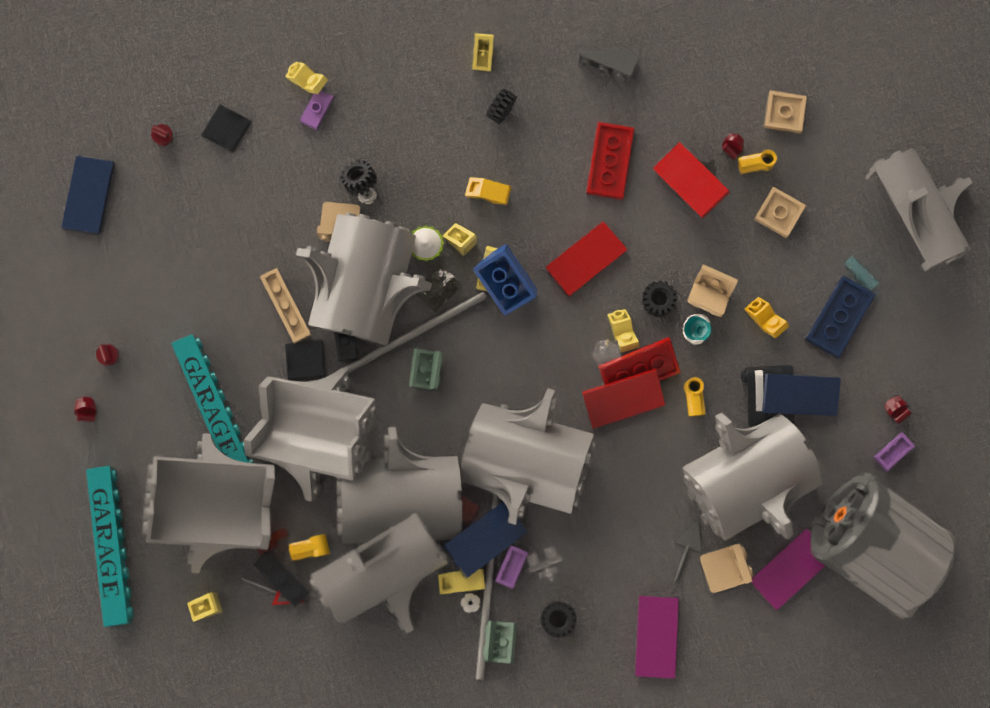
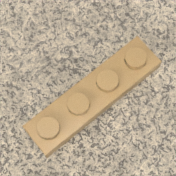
[260,268,311,344]

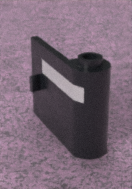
[741,365,795,426]

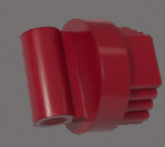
[151,124,173,147]
[722,133,744,160]
[96,344,120,366]
[884,396,912,424]
[74,397,97,422]

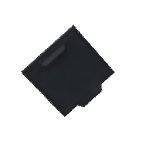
[201,104,252,153]
[285,340,326,381]

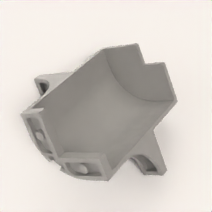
[866,148,973,272]
[296,212,432,346]
[244,368,378,502]
[460,388,596,525]
[683,413,823,540]
[336,427,462,543]
[142,433,275,573]
[310,512,450,633]

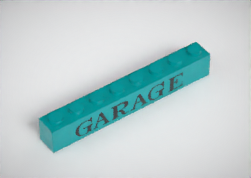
[171,334,255,464]
[86,466,134,627]

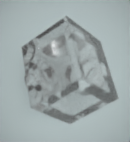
[591,339,621,366]

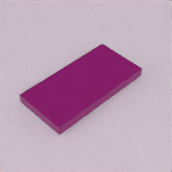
[751,528,826,610]
[635,596,679,679]

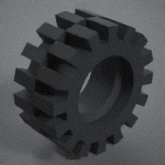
[486,88,517,125]
[340,160,377,196]
[642,280,677,317]
[541,602,577,638]

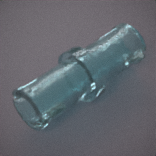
[844,255,880,291]

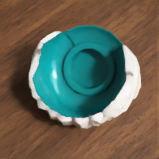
[683,314,712,345]

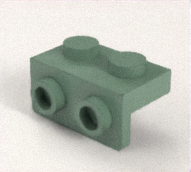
[409,348,443,391]
[483,621,517,664]

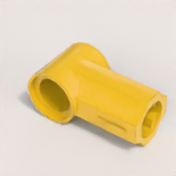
[738,150,777,174]
[683,377,706,416]
[289,534,330,561]

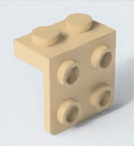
[317,202,360,242]
[687,264,738,317]
[700,543,753,593]

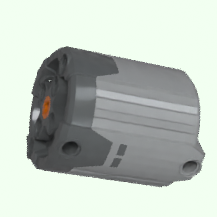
[811,473,956,619]

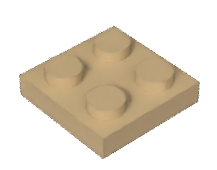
[764,90,807,134]
[754,187,806,238]

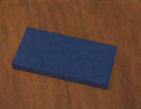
[61,156,115,235]
[805,275,876,359]
[762,373,841,416]
[443,501,527,578]

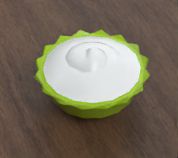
[412,225,444,261]

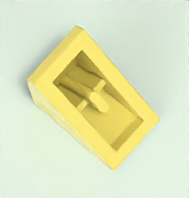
[473,33,494,71]
[443,223,477,256]
[187,592,223,622]

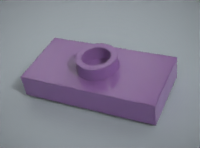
[300,91,334,130]
[873,432,915,472]
[495,545,528,589]

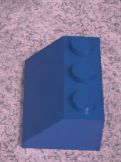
[473,243,538,316]

